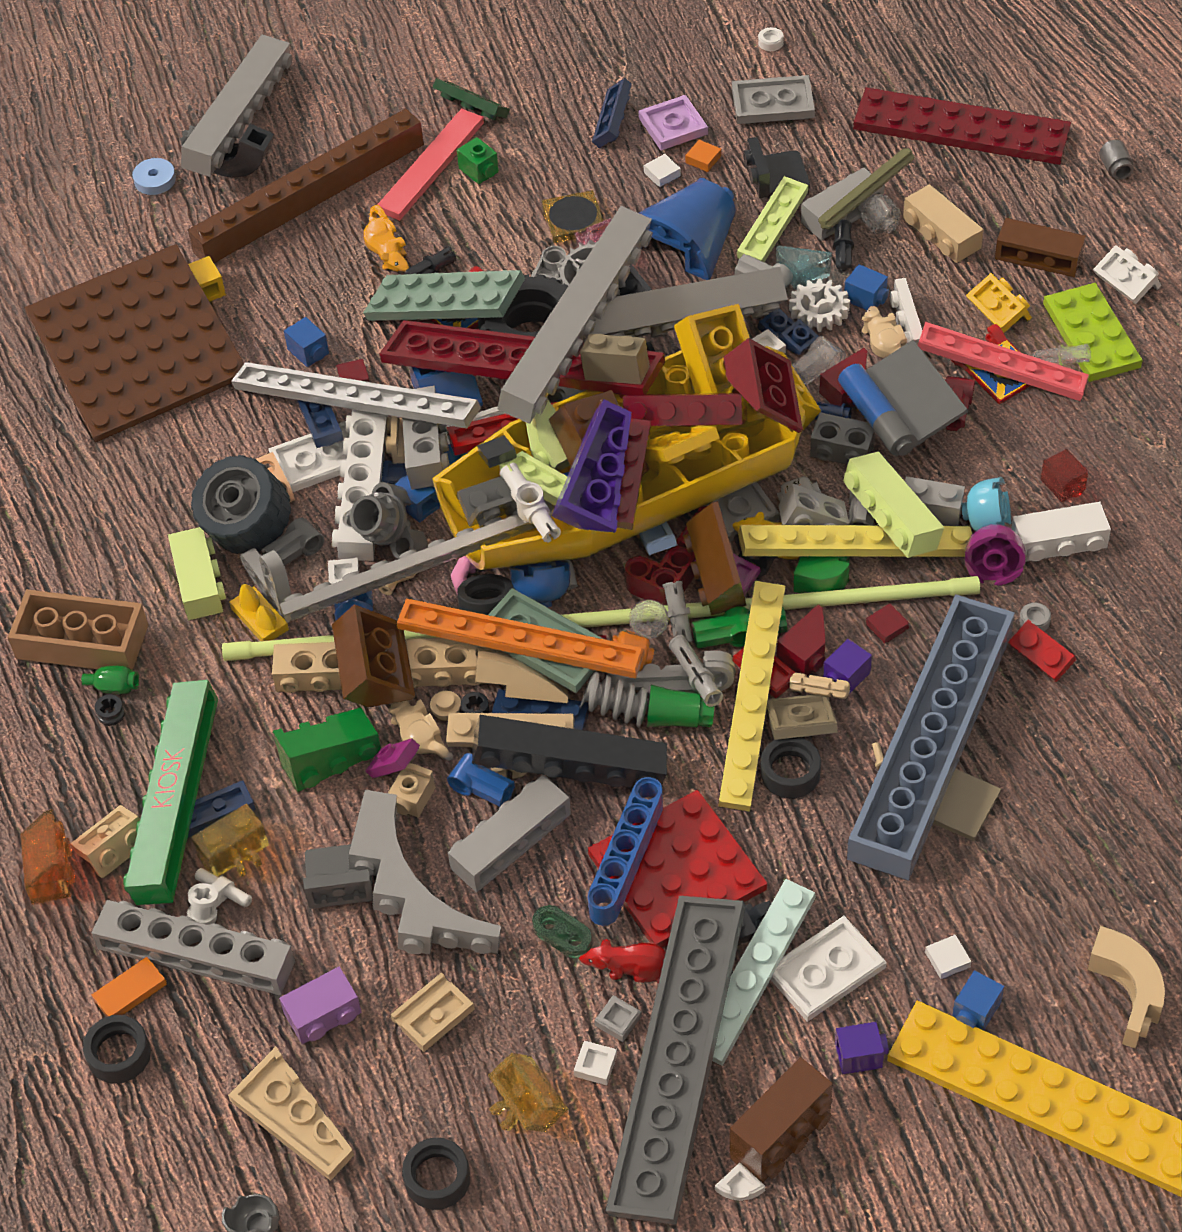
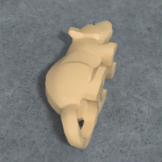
[862,306,907,359]
[388,699,453,761]

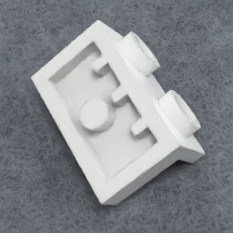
[1093,245,1161,304]

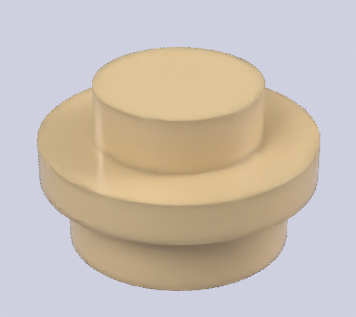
[430,691,461,721]

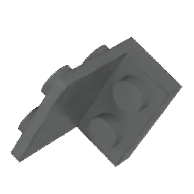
[457,476,529,528]
[303,844,373,909]

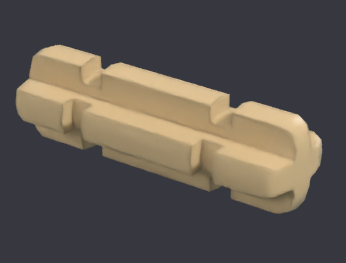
[789,673,850,699]

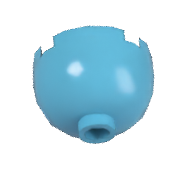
[962,477,1011,531]

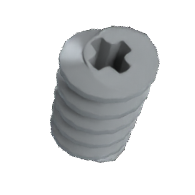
[580,672,649,728]

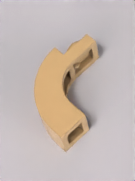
[1087,926,1165,1049]

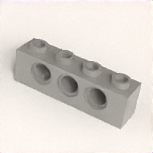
[402,385,450,490]

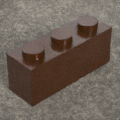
[995,218,1086,278]

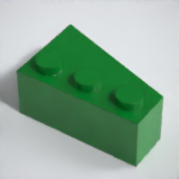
[273,708,381,792]

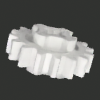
[789,279,850,332]

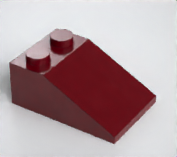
[724,338,803,433]

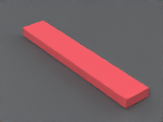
[377,108,484,221]
[918,322,1089,401]

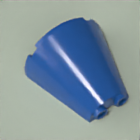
[639,178,736,280]

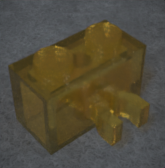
[192,803,269,877]
[488,1053,569,1132]

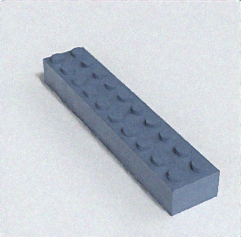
[847,594,1015,881]

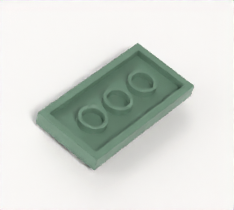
[488,588,603,693]

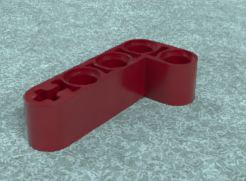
[625,506,722,606]

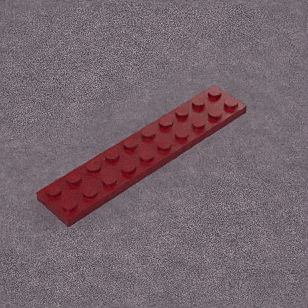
[379,320,665,395]

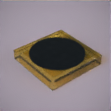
[541,190,605,243]

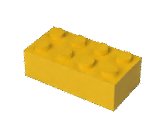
[674,304,767,434]

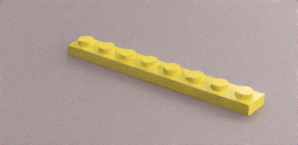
[738,525,972,557]
[718,581,785,812]

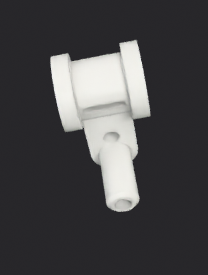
[187,868,252,925]

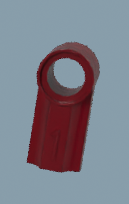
[945,376,975,431]

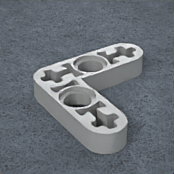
[240,548,292,617]

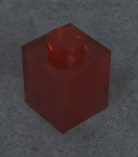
[1040,449,1089,502]

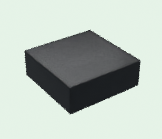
[477,435,517,468]

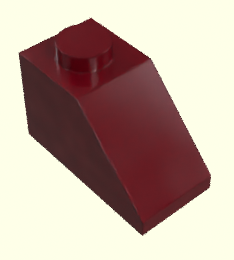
[819,348,867,407]
[777,604,826,676]

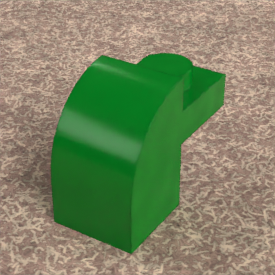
[793,556,850,593]

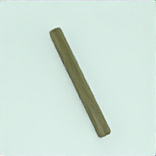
[818,148,914,230]

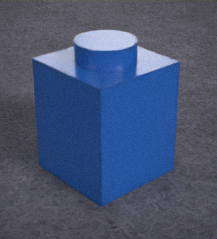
[844,264,889,310]
[284,317,329,367]
[952,970,1004,1030]

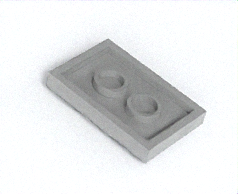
[732,75,815,124]

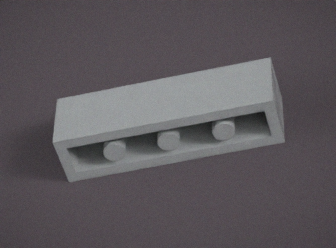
[448,775,571,893]

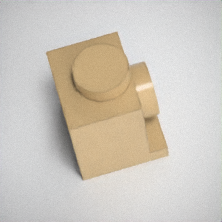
[388,762,436,818]

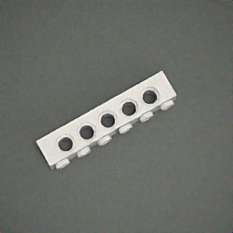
[332,409,388,561]

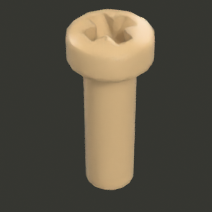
[872,742,884,770]

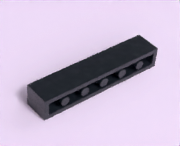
[472,714,667,788]

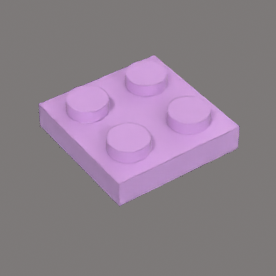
[639,95,708,150]

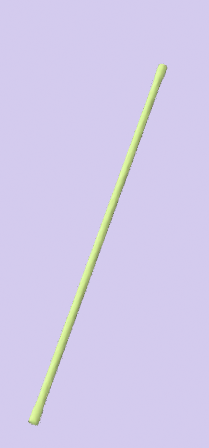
[222,576,980,661]

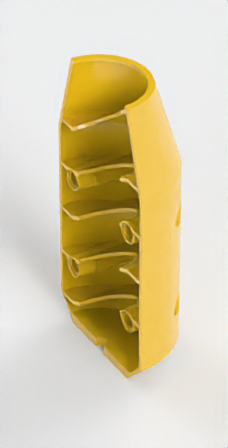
[432,350,805,570]

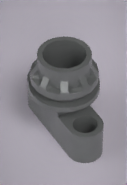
[350,482,428,559]

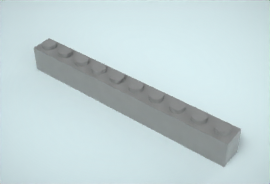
[497,206,653,424]

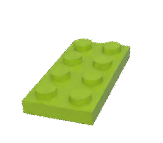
[1043,283,1143,382]

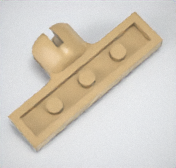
[446,713,574,779]

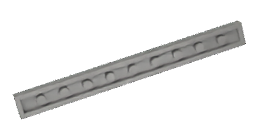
[231,362,481,429]
[280,500,555,623]

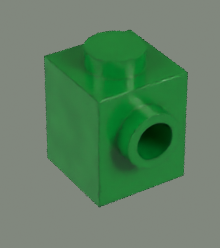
[457,137,499,185]

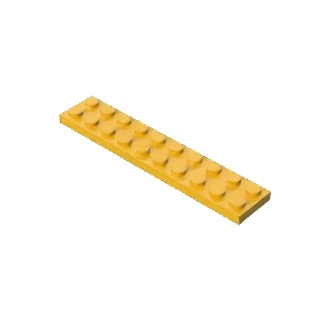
[887,1000,1182,1197]

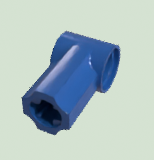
[447,753,515,807]

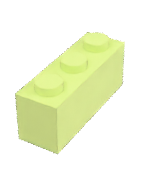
[168,527,226,620]

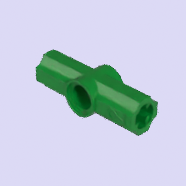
[692,606,787,648]

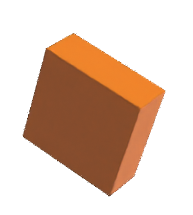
[685,140,721,172]

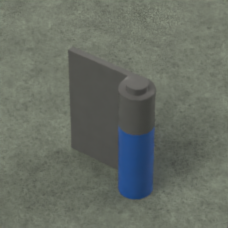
[838,340,968,456]

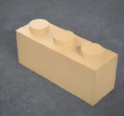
[903,184,983,263]

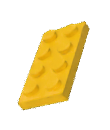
[645,425,720,465]

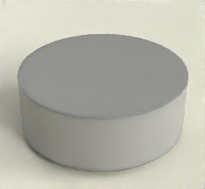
[1019,603,1051,631]

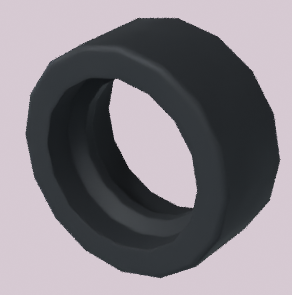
[457,574,514,615]
[760,737,821,799]
[82,1015,151,1083]
[402,1138,470,1210]

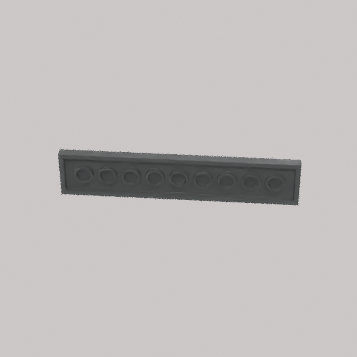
[605,896,746,1225]

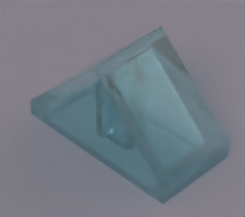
[776,245,832,290]

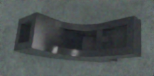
[214,123,274,177]

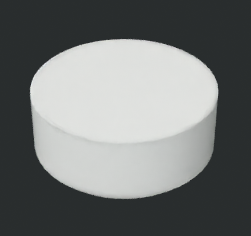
[758,27,784,51]

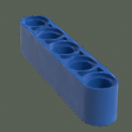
[588,777,663,926]

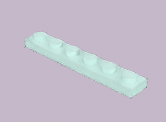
[712,879,816,1066]

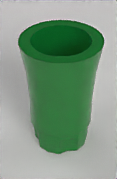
[647,684,715,728]

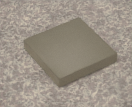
[766,694,838,740]
[933,769,1001,841]

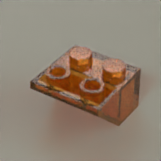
[20,809,75,905]

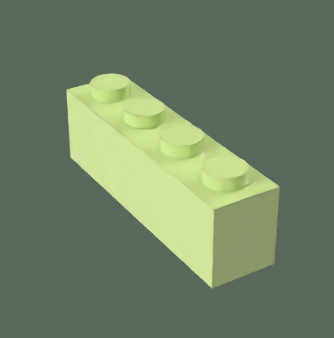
[843,452,944,558]

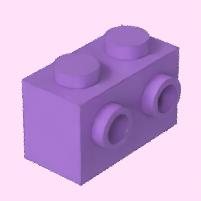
[279,966,362,1044]

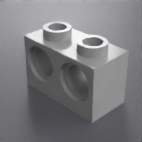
[778,483,849,525]

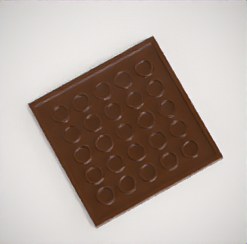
[24,244,244,443]

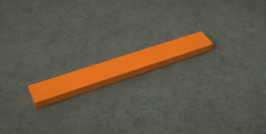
[397,598,644,679]

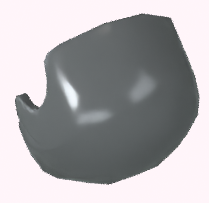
[222,1193,280,1232]

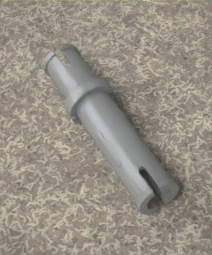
[669,635,723,707]

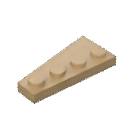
[228,1046,354,1181]

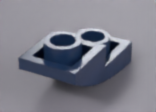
[757,309,820,355]

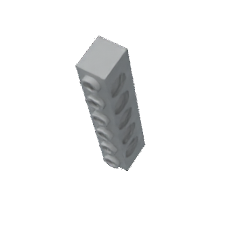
[91,900,295,995]

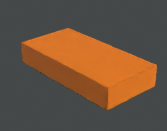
[91,957,167,1017]

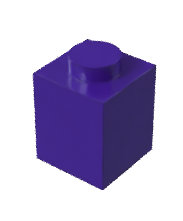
[823,639,872,694]
[835,1022,889,1075]

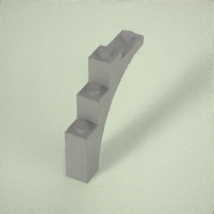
[349,790,501,954]

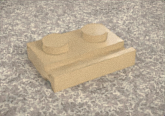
[390,972,475,1052]

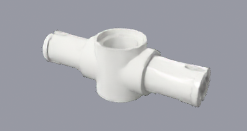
[500,463,561,542]

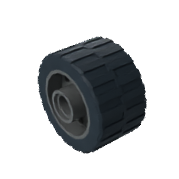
[191,455,291,554]

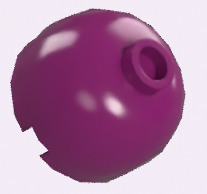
[965,524,1026,585]

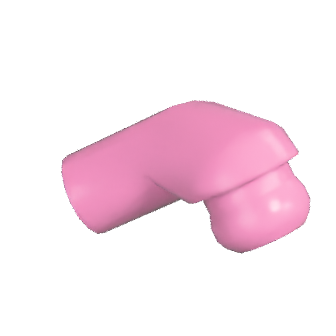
[451,556,477,594]

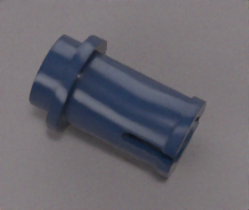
[815,402,852,420]

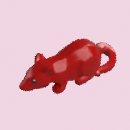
[579,939,666,983]

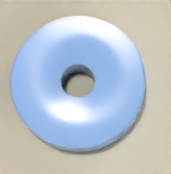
[132,158,176,195]

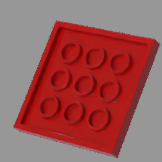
[588,789,767,948]

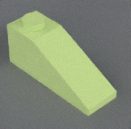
[526,400,570,471]

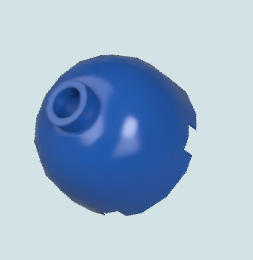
[509,560,571,608]

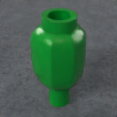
[81,666,139,695]

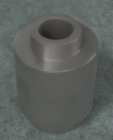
[1099,140,1134,180]

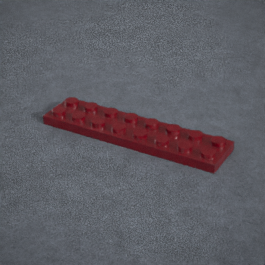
[853,87,1071,165]

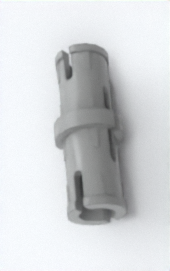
[663,581,693,642]

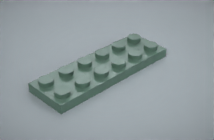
[363,270,525,321]

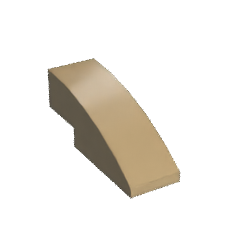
[475,650,568,703]

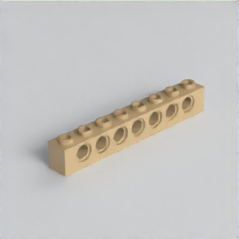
[272,638,515,693]

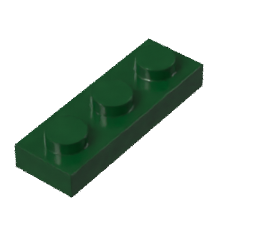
[432,78,510,120]

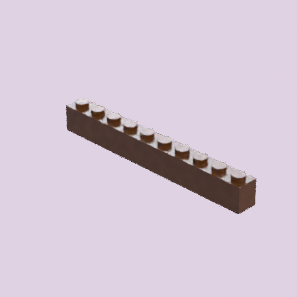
[188,108,424,263]

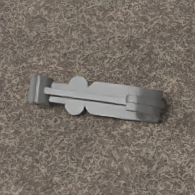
[608,651,736,696]

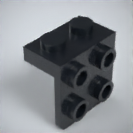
[743,137,810,198]

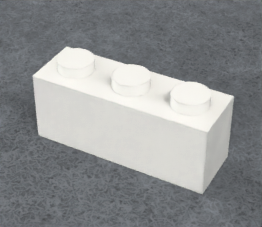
[1011,502,1111,562]

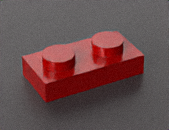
[1008,620,1077,682]

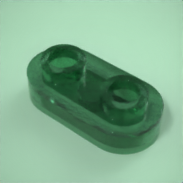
[532,905,592,958]

